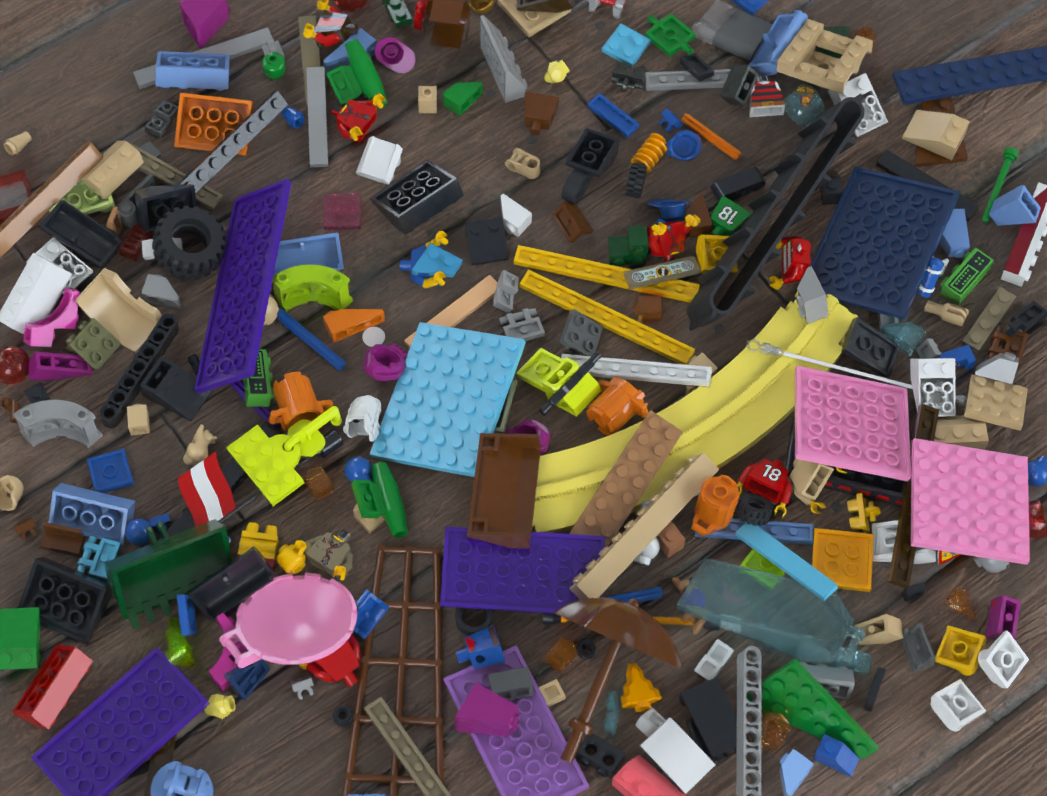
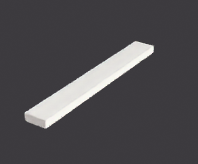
[561,354,712,387]

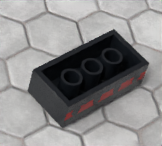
[824,466,905,507]

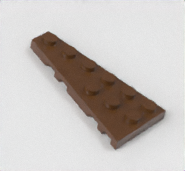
[914,97,968,167]

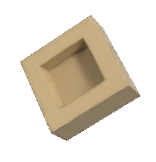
[538,679,566,707]

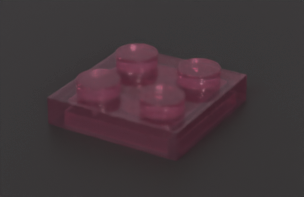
[323,194,361,230]

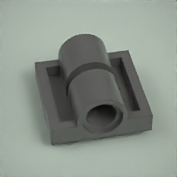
[559,309,603,356]

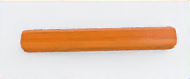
[681,113,741,160]

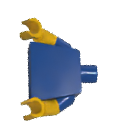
[400,231,448,289]

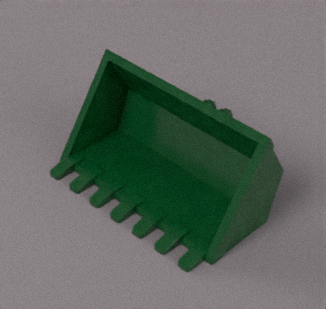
[104,519,232,629]

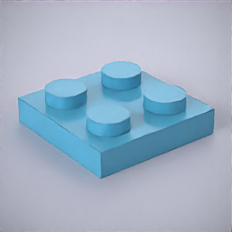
[602,24,651,68]

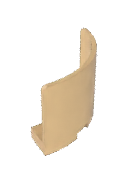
[76,268,162,353]

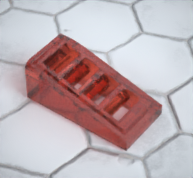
[118,224,153,261]

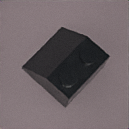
[465,217,508,266]

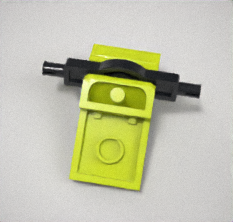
[516,348,601,417]

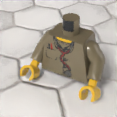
[292,529,353,581]

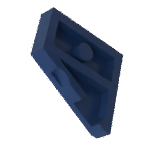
[224,659,271,700]

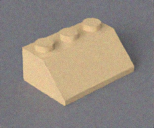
[81,140,144,200]
[934,415,989,450]

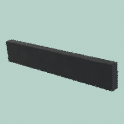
[876,150,979,222]

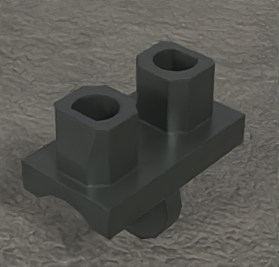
[611,63,645,93]

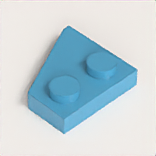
[412,243,463,277]

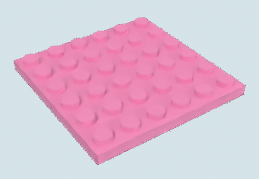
[795,366,911,481]
[911,438,1030,565]

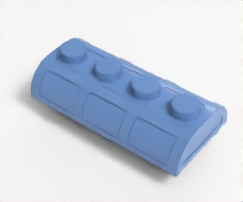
[749,10,808,76]
[273,232,344,276]

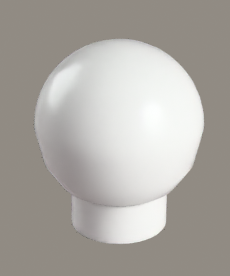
[634,537,660,566]

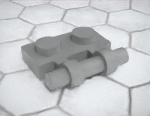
[499,308,545,341]

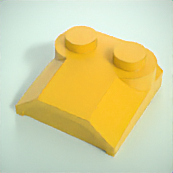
[696,235,739,274]
[935,625,986,676]

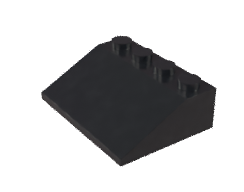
[370,160,464,235]
[18,557,113,644]

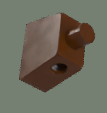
[524,92,559,135]

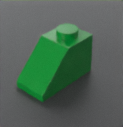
[443,82,483,116]

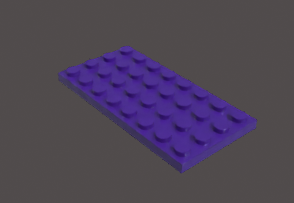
[440,527,605,614]
[31,647,210,796]

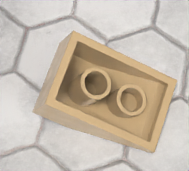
[902,110,970,160]

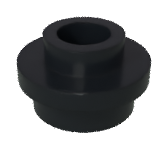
[333,706,353,726]

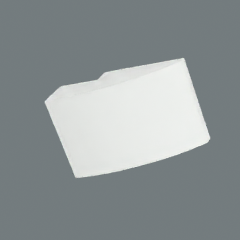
[640,717,715,794]

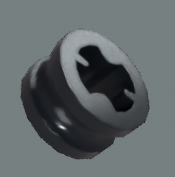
[577,640,596,660]

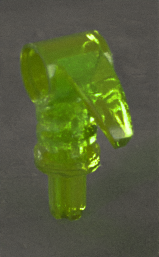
[165,618,199,667]

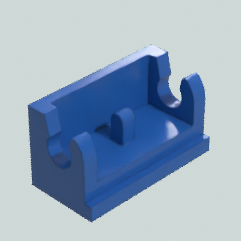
[354,589,390,639]

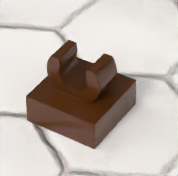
[14,517,37,541]

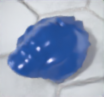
[665,130,703,161]

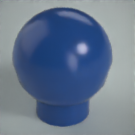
[1028,456,1047,487]
[344,457,373,482]
[125,518,153,546]

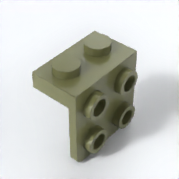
[63,318,120,370]

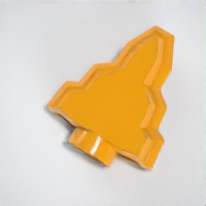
[621,663,662,712]

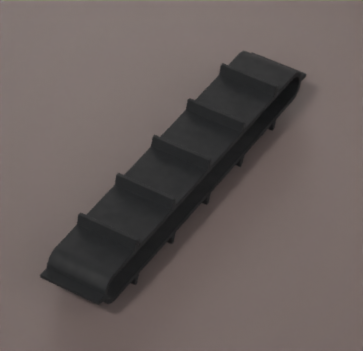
[687,93,865,331]

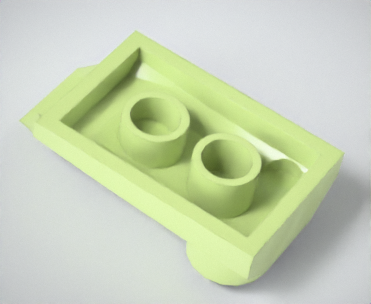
[49,180,115,215]

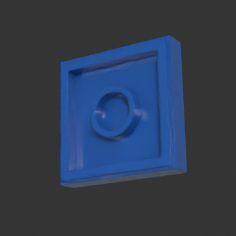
[86,449,134,493]
[177,594,197,636]

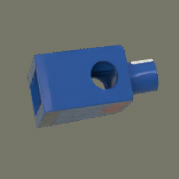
[455,625,506,669]

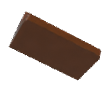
[551,202,593,243]
[40,522,85,557]

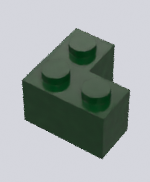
[608,226,648,266]

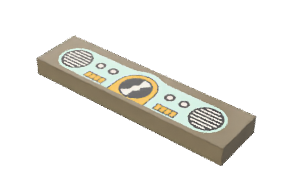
[624,256,701,290]

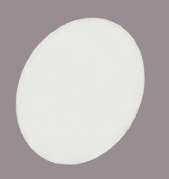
[362,327,385,347]

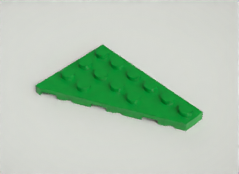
[746,658,879,760]

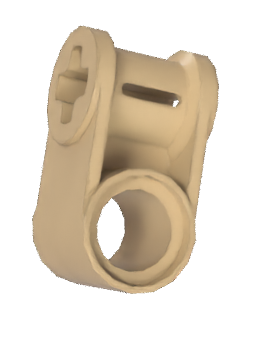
[505,148,541,179]

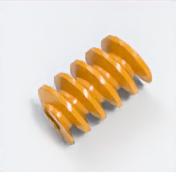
[630,133,667,173]

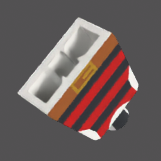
[749,75,785,117]

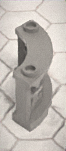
[13,400,103,448]

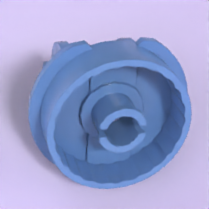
[150,761,213,796]

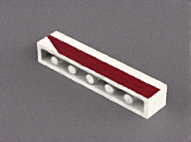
[1001,182,1047,287]

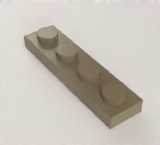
[962,287,1016,354]

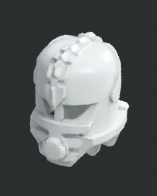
[343,395,381,442]

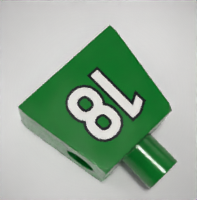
[709,196,752,236]

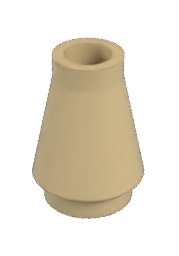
[4,131,32,156]

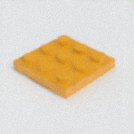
[812,528,874,592]

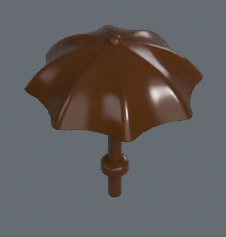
[553,598,682,764]

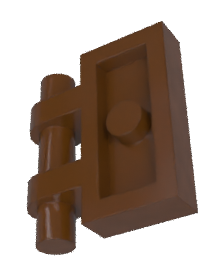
[987,326,1028,369]

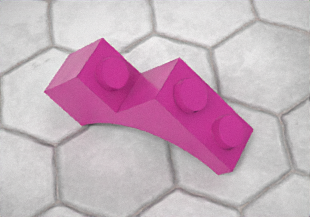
[23,288,80,347]
[209,613,247,692]

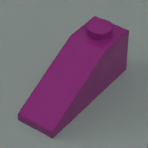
[28,352,92,381]

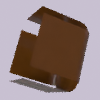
[423,0,470,49]

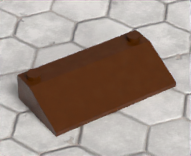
[467,433,541,549]

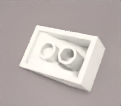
[872,520,936,564]

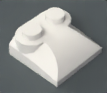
[978,631,1029,688]
[931,679,986,731]

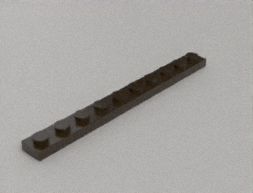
[888,404,939,589]

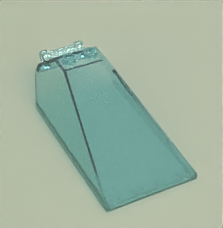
[677,558,865,664]

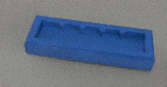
[587,93,640,138]

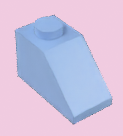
[779,749,814,796]

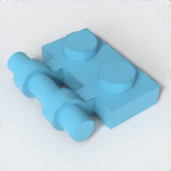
[77,536,122,581]

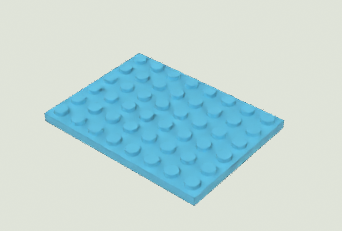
[369,322,526,477]

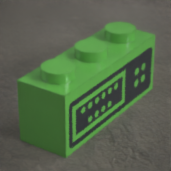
[940,247,994,306]
[243,349,274,407]

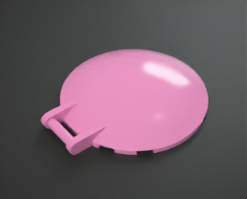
[219,573,357,668]

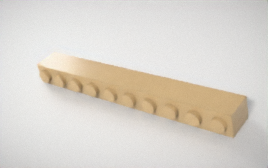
[570,453,719,600]

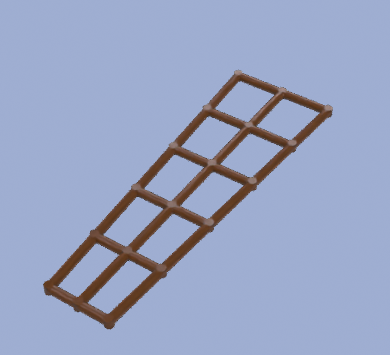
[342,544,444,796]

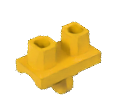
[847,493,881,533]

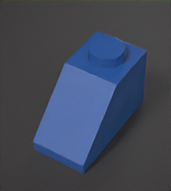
[814,734,860,777]

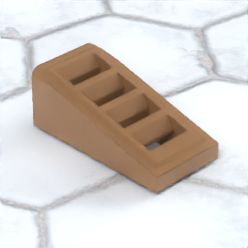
[106,206,123,236]

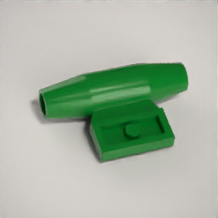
[326,39,388,110]
[351,462,408,538]

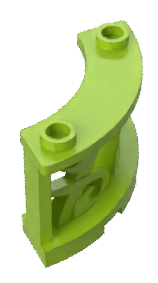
[272,264,353,312]

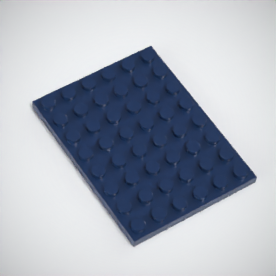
[809,166,960,320]

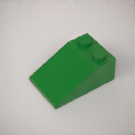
[0,607,41,670]

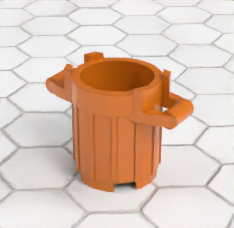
[268,372,333,431]
[586,376,649,436]
[691,475,740,537]

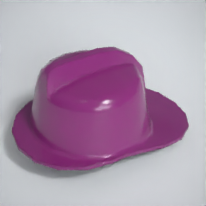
[375,37,415,73]

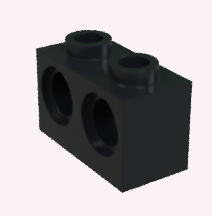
[576,733,625,779]

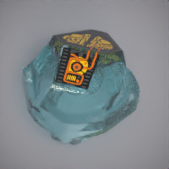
[784,84,825,126]

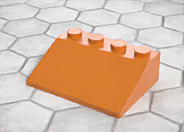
[174,93,255,156]

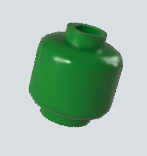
[262,52,286,79]

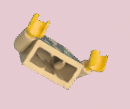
[790,459,847,514]

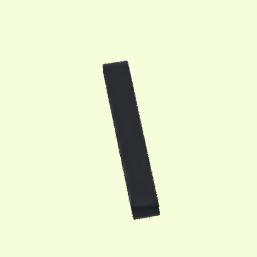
[100,313,179,428]

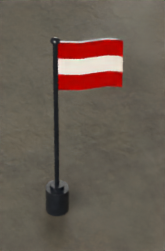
[178,429,343,527]

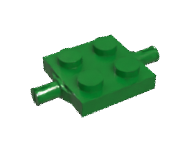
[645,14,696,57]

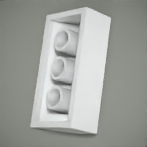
[0,253,72,334]

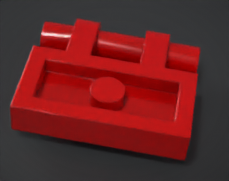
[414,0,429,30]

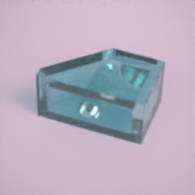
[881,322,926,357]

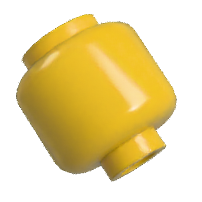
[277,544,306,574]

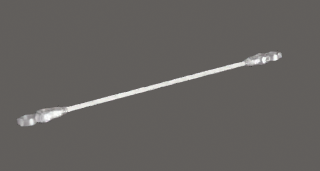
[746,339,967,406]

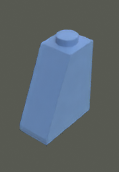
[989,185,1041,226]
[939,209,970,258]

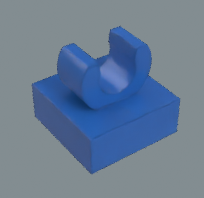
[659,108,683,132]
[149,513,171,535]

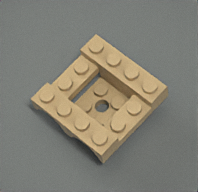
[777,19,873,94]

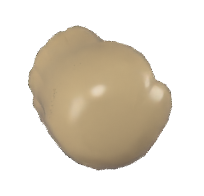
[0,475,23,511]

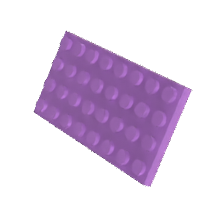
[443,645,589,796]

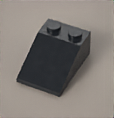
[565,128,620,177]
[134,184,197,232]

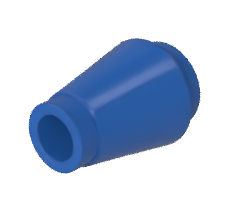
[280,105,305,129]

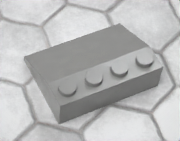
[480,15,528,103]

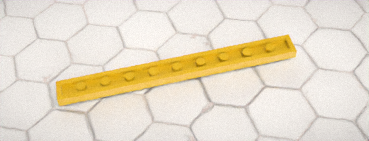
[514,245,700,303]
[519,269,695,365]

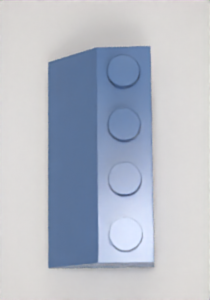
[156,51,230,91]
[49,483,136,545]

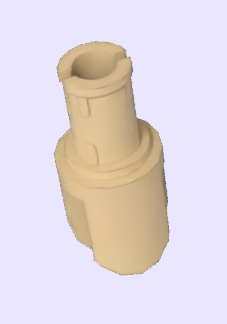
[924,300,969,326]

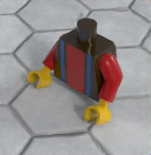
[303,0,358,47]

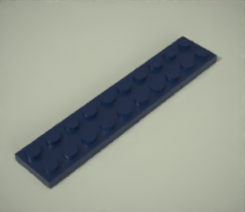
[892,46,1047,105]

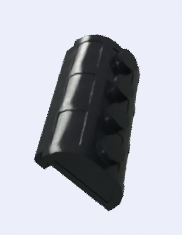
[38,200,122,269]
[187,546,275,621]

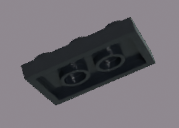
[841,317,900,378]

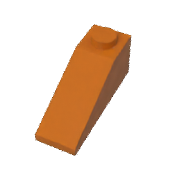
[323,309,385,343]

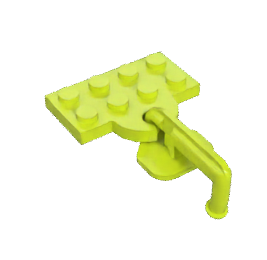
[226,406,342,506]

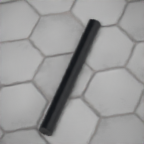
[785,409,795,476]

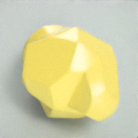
[544,60,570,83]
[204,694,235,719]

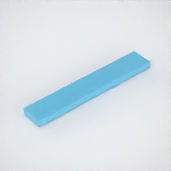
[735,522,838,601]

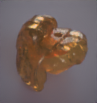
[761,712,792,750]

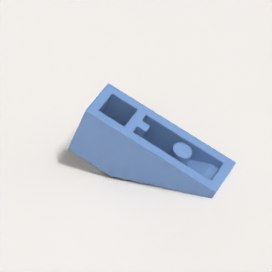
[323,28,377,72]

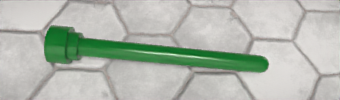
[981,147,1019,223]

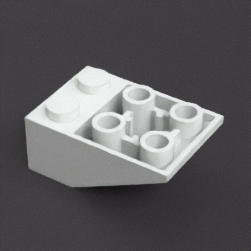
[828,73,888,137]
[26,238,93,295]
[910,358,956,417]

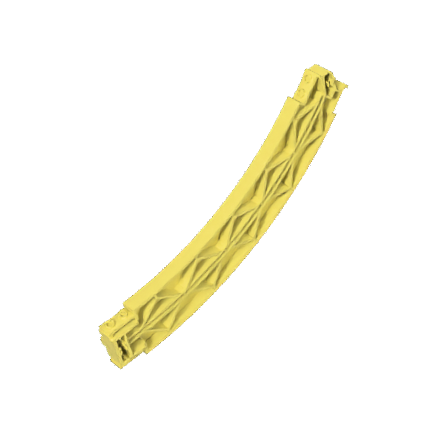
[532,291,858,534]

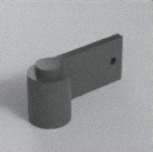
[117,173,156,228]

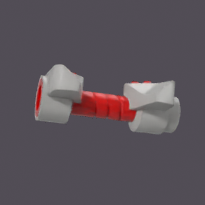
[586,0,626,19]

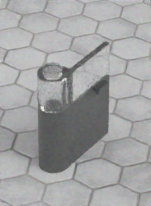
[692,0,773,62]

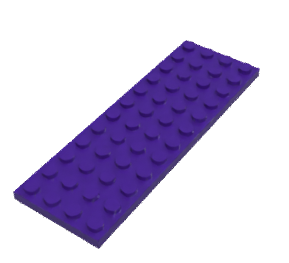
[194,178,292,394]

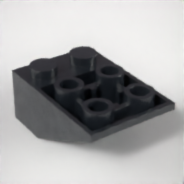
[140,356,212,421]

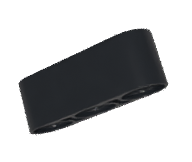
[710,167,766,203]

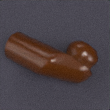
[0,397,20,423]

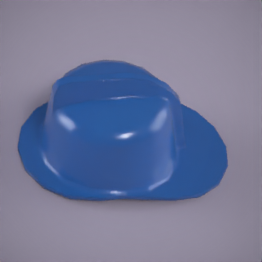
[647,199,689,222]

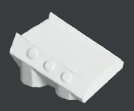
[356,136,403,185]

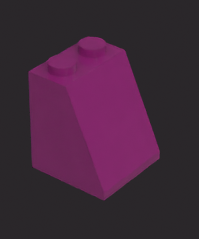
[179,0,230,49]
[455,683,520,737]

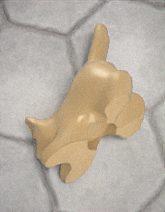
[183,424,217,466]

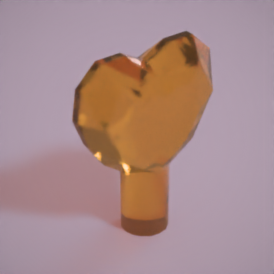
[946,589,976,620]

